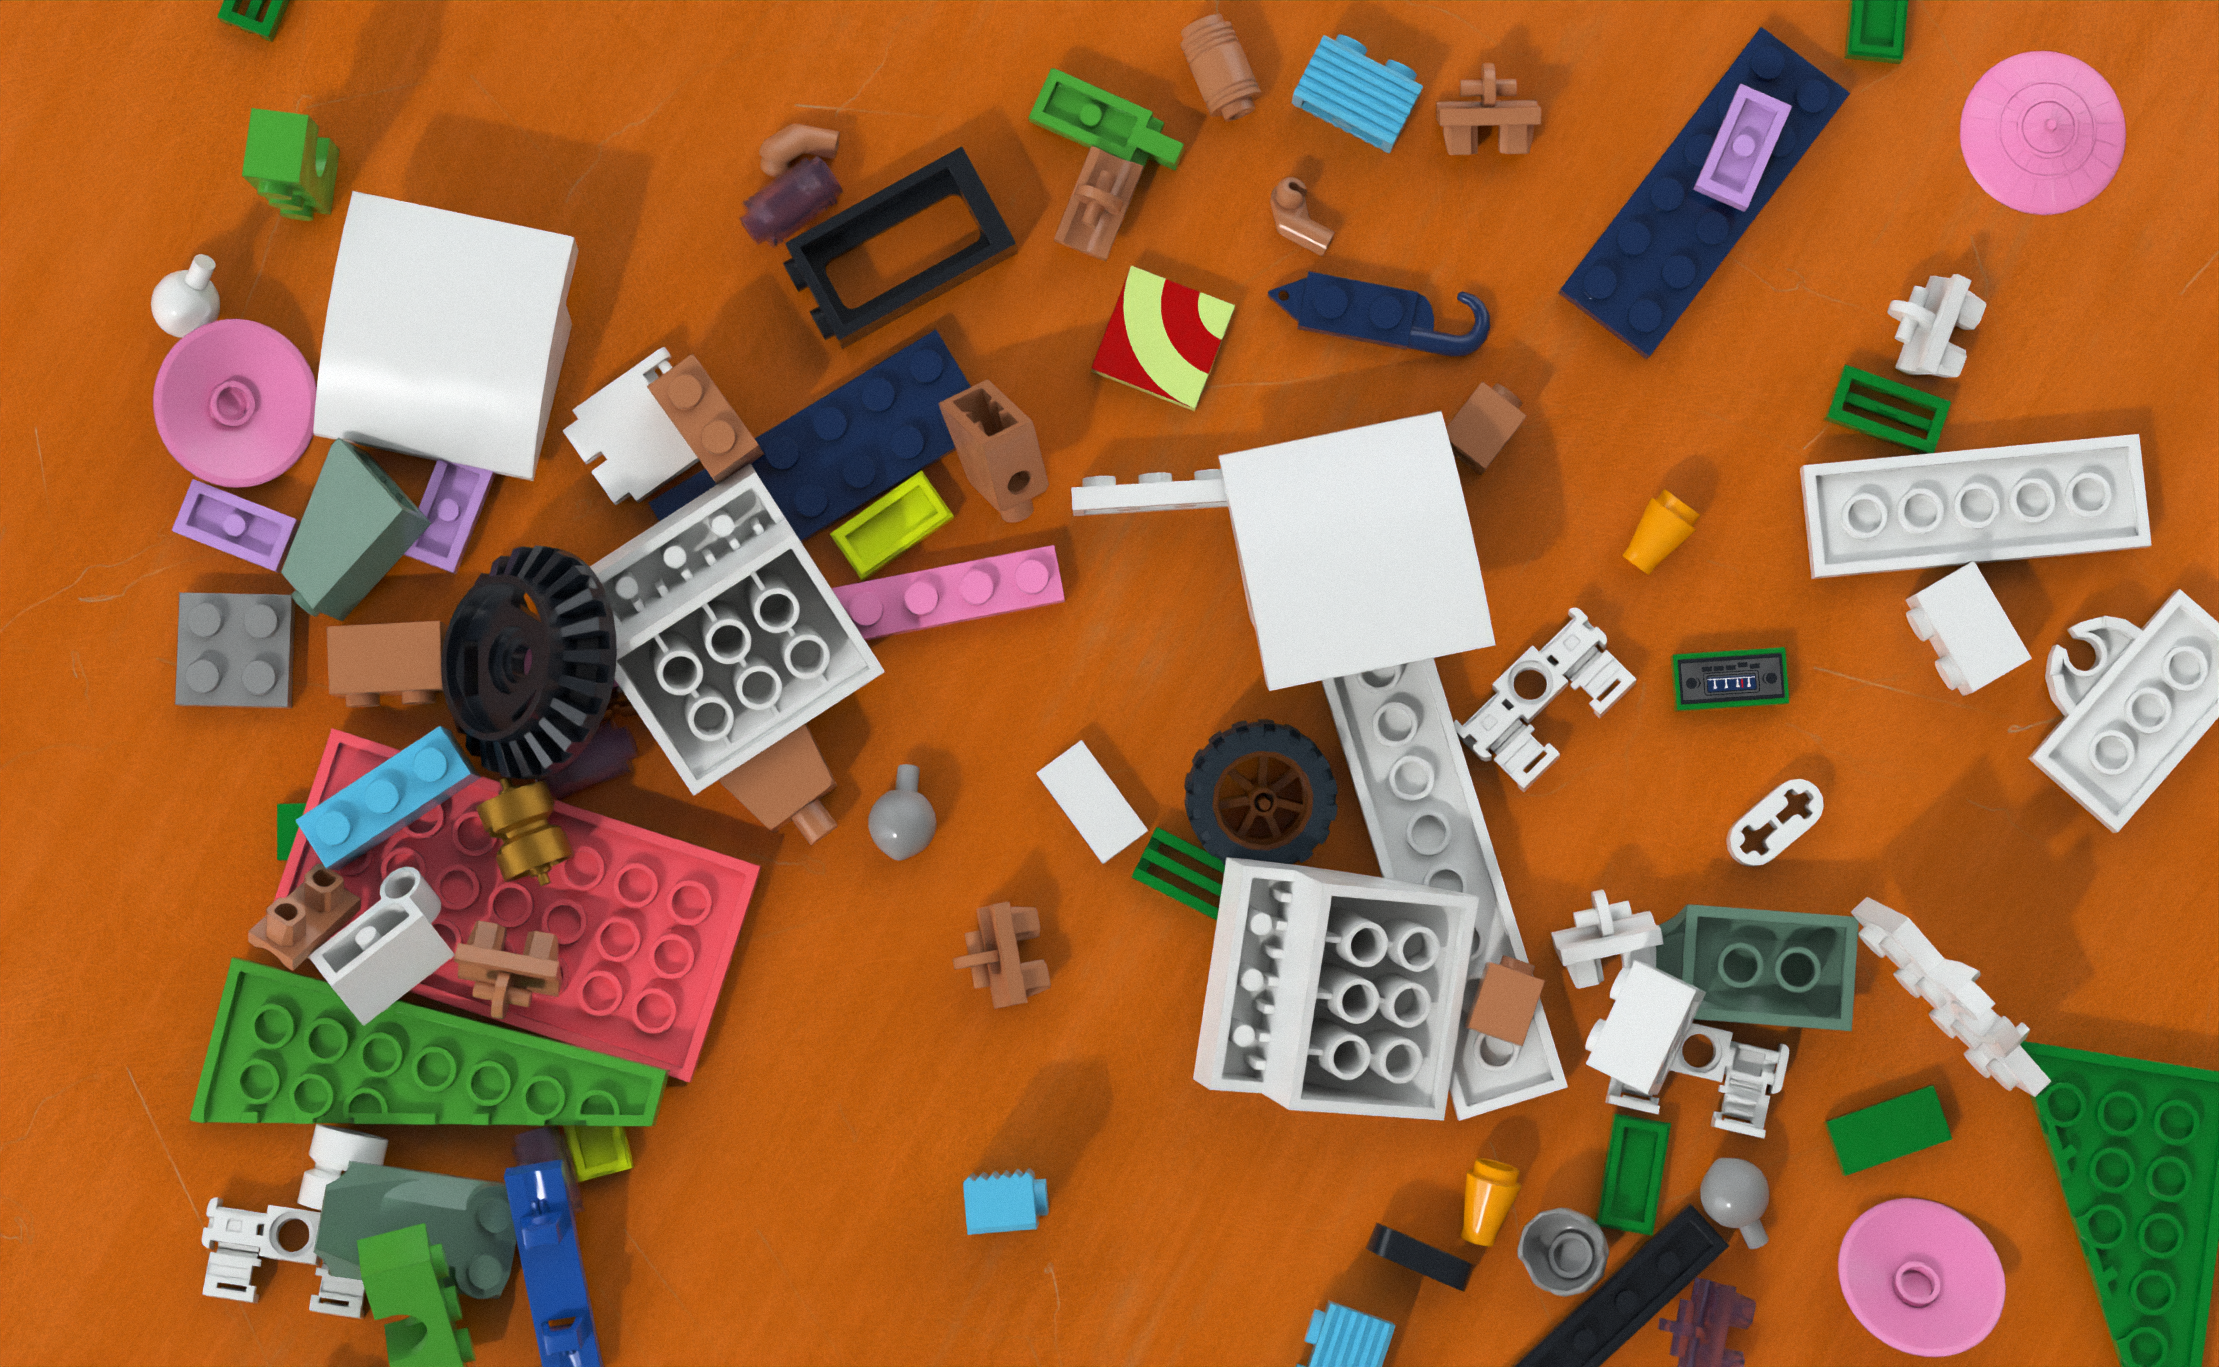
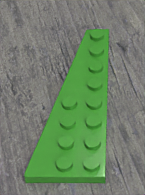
[189,957,670,1126]

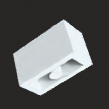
[1906,561,2032,696]
[1585,960,1706,1095]

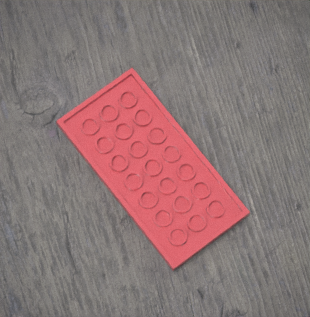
[273,728,762,1082]

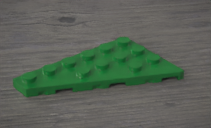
[2020,1041,2219,1367]

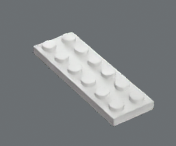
[1800,434,2152,579]

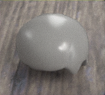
[1517,1208,1609,1297]

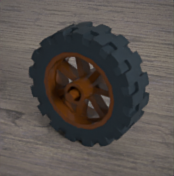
[1184,719,1338,865]

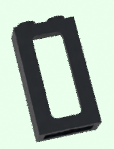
[783,146,1018,349]

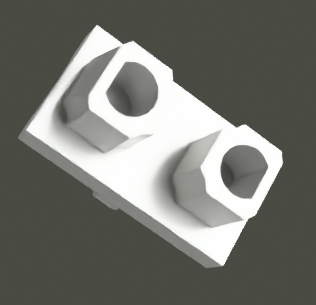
[1887,274,1986,378]
[1551,889,1663,989]

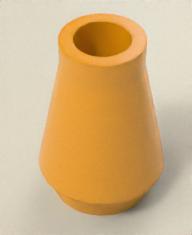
[1622,489,1700,575]
[1460,1158,1521,1247]

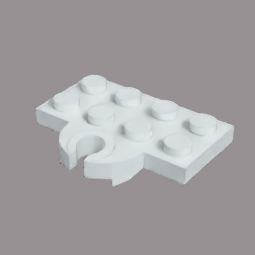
[2028,589,2219,833]
[1851,897,2051,1097]

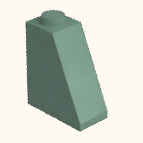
[281,437,432,621]

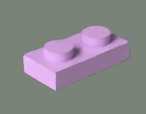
[1693,84,1792,212]
[404,459,496,575]
[172,479,301,573]

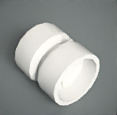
[297,1124,389,1210]

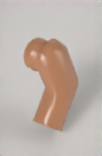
[759,124,840,177]
[1270,177,1335,257]

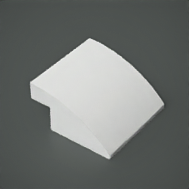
[313,191,579,481]
[1218,411,1495,691]
[590,464,885,796]
[1193,857,1479,1121]

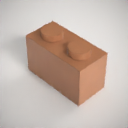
[647,354,764,484]
[327,621,448,708]

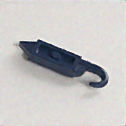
[1268,271,1491,357]

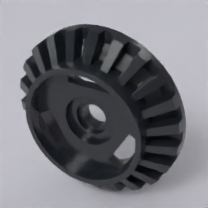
[441,545,617,780]

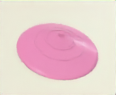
[1960,51,2126,215]
[153,319,317,488]
[1838,1198,2006,1357]

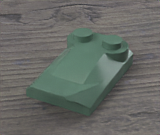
[1656,904,1859,1031]
[313,1160,517,1299]

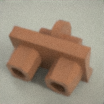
[1436,63,1541,155]
[1054,146,1144,262]
[248,864,361,971]
[953,902,1051,1009]
[454,920,562,1019]

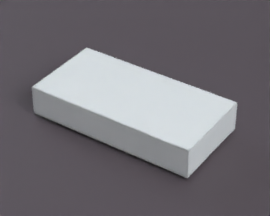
[1036,740,1148,864]

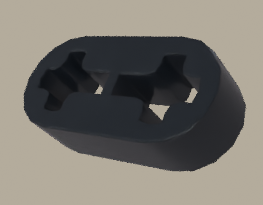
[1365,1222,1476,1292]

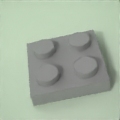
[175,592,296,708]

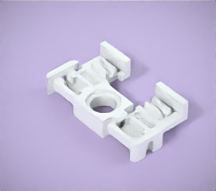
[1454,608,1636,793]
[1605,1023,1790,1138]
[202,1197,365,1319]

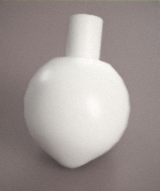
[151,254,220,338]

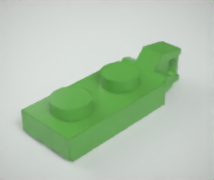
[1028,68,1185,170]

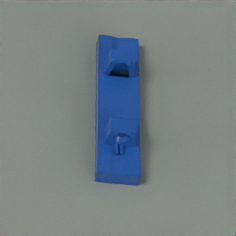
[504,1159,604,1367]

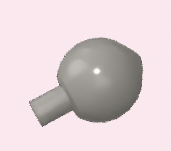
[868,764,937,861]
[1700,1158,1769,1249]

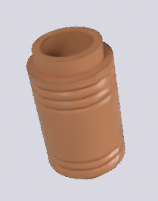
[1180,14,1262,122]

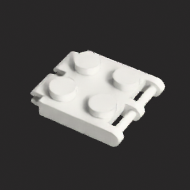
[563,347,700,505]

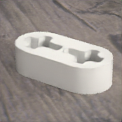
[1726,779,1824,867]

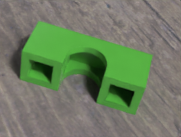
[242,108,340,221]
[357,1223,476,1367]

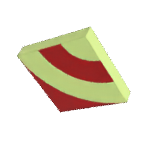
[1091,266,1235,411]

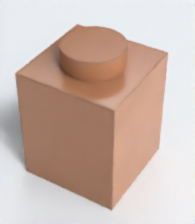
[1446,382,1527,475]
[1464,955,1545,1046]

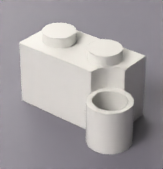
[308,866,455,1026]

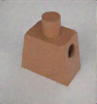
[938,379,1049,522]
[718,723,838,846]

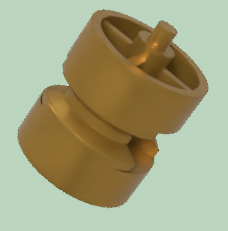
[476,777,574,887]

